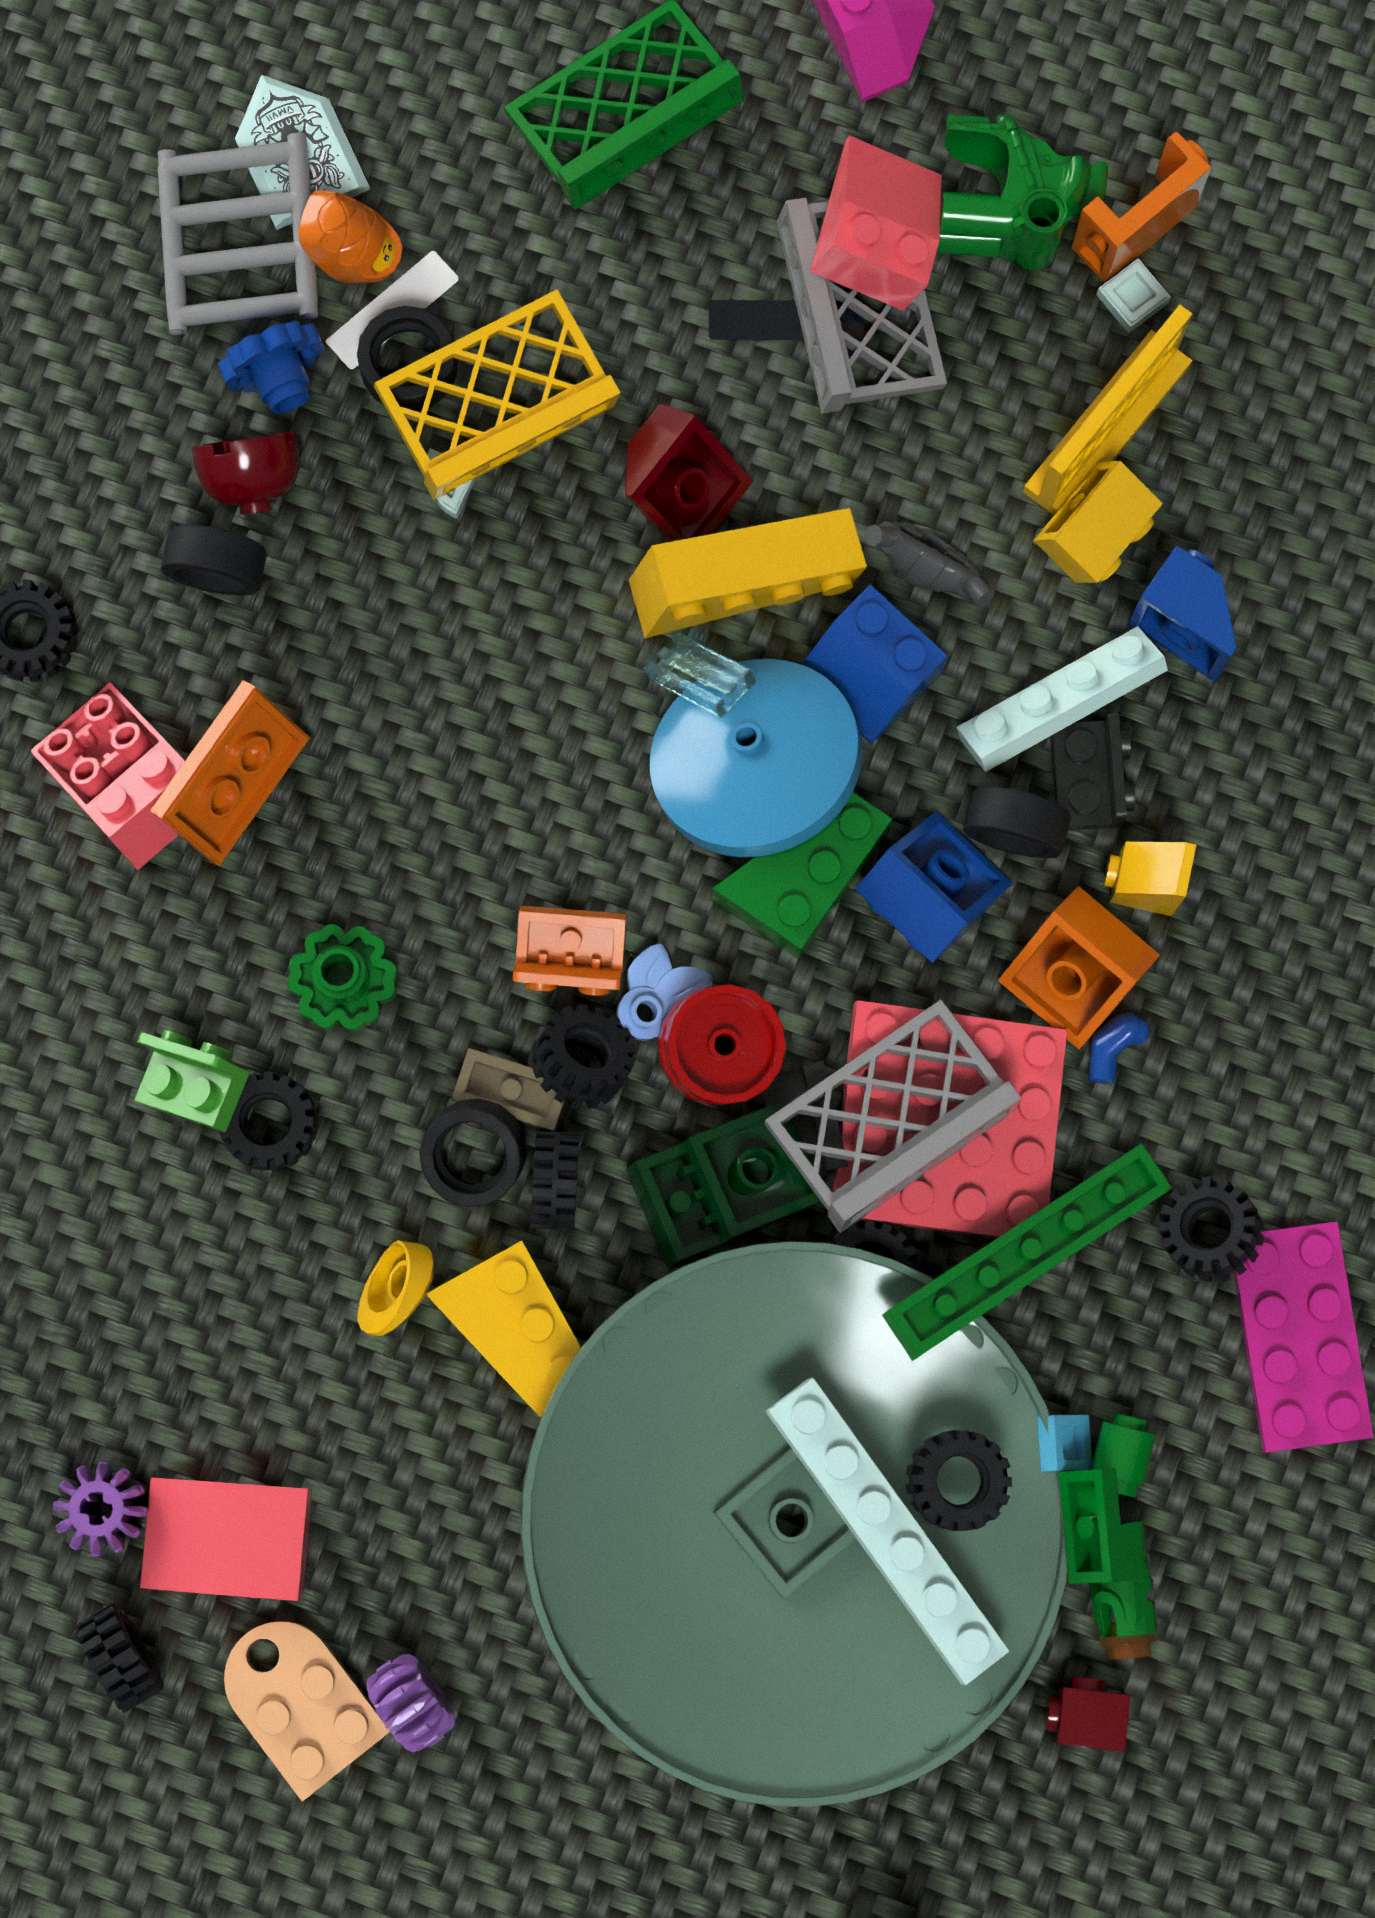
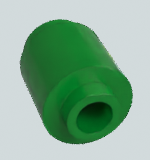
[1091,1413,1156,1497]

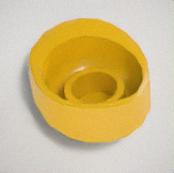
[357,1240,434,1336]

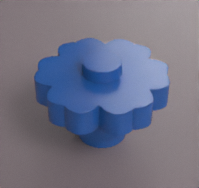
[218,321,325,414]

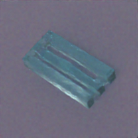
[644,632,756,718]

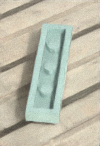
[956,626,1168,772]

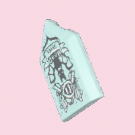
[235,75,370,230]

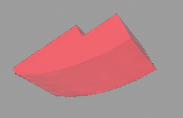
[140,1478,313,1601]

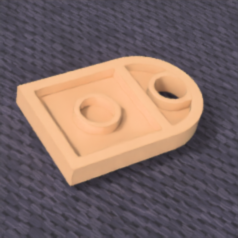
[224,1621,390,1802]

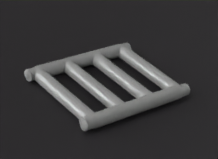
[158,132,318,335]

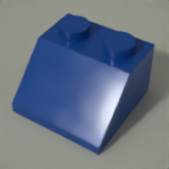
[1128,546,1237,682]
[801,584,948,745]
[855,811,1013,963]

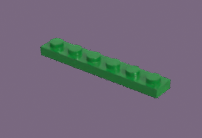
[882,1143,1172,1361]

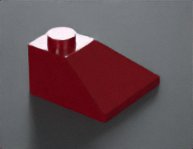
[625,404,753,542]

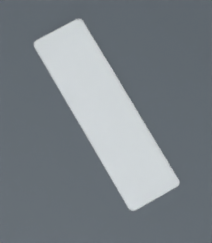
[326,251,459,369]

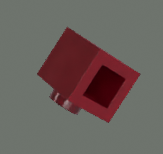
[1045,1676,1131,1752]

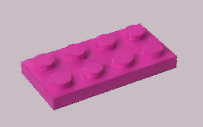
[1233,1221,1374,1453]

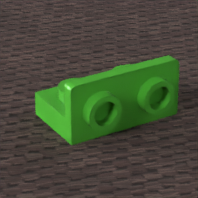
[134,1029,250,1133]

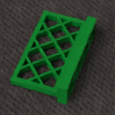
[504,0,744,210]

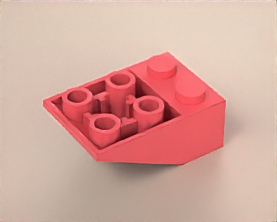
[31,682,185,870]

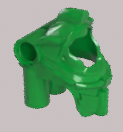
[937,114,1108,271]

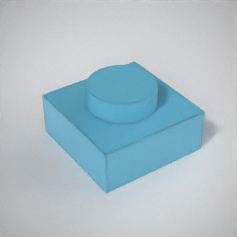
[1037,1415,1092,1472]

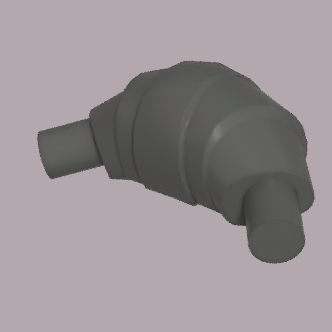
[865,521,995,607]

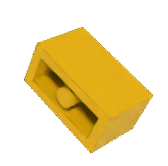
[1033,461,1163,583]

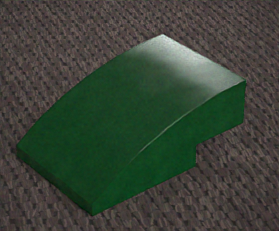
[625,1100,821,1269]

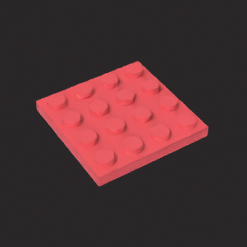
[832,1000,1067,1238]

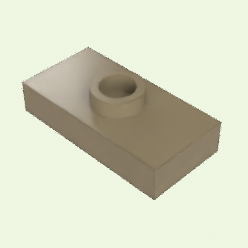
[452,1048,566,1132]

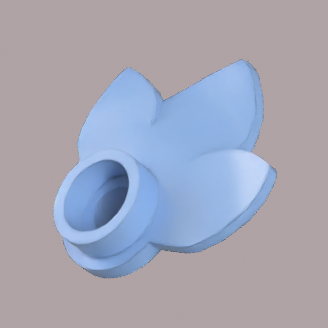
[616,944,713,1041]

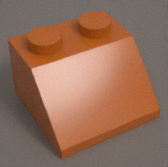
[998,886,1160,1050]

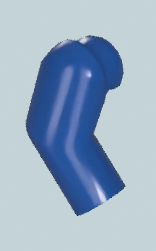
[1088,1012,1149,1084]

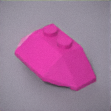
[812,0,935,103]

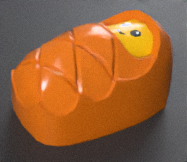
[298,190,403,284]

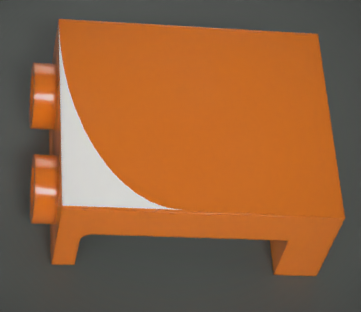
[1071,132,1211,283]

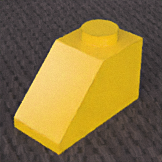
[1103,841,1196,916]

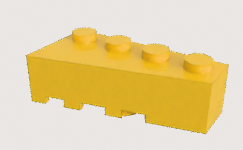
[629,508,867,639]
[426,1241,581,1418]

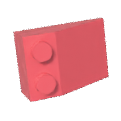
[810,135,942,311]

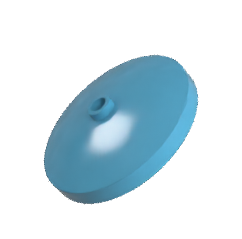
[649,659,862,857]

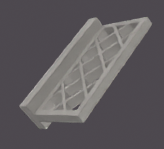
[776,198,947,414]
[764,1000,1021,1233]

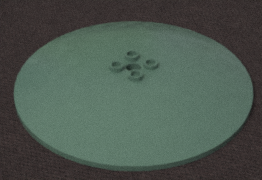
[521,1242,1068,1807]

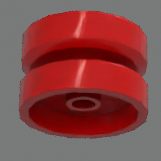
[656,984,786,1105]

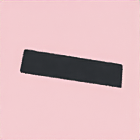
[709,300,865,341]

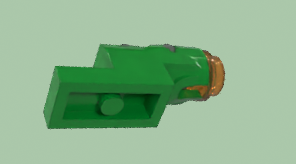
[1058,1468,1157,1659]

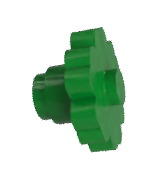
[287,924,398,1033]

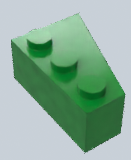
[712,792,892,960]

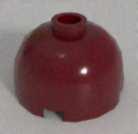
[191,431,299,515]

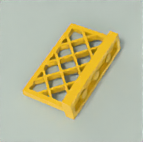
[374,289,621,500]
[1023,304,1193,516]

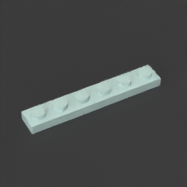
[765,1378,1009,1685]

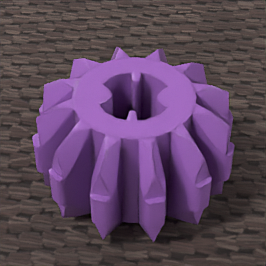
[53,1462,149,1556]
[367,1654,455,1753]

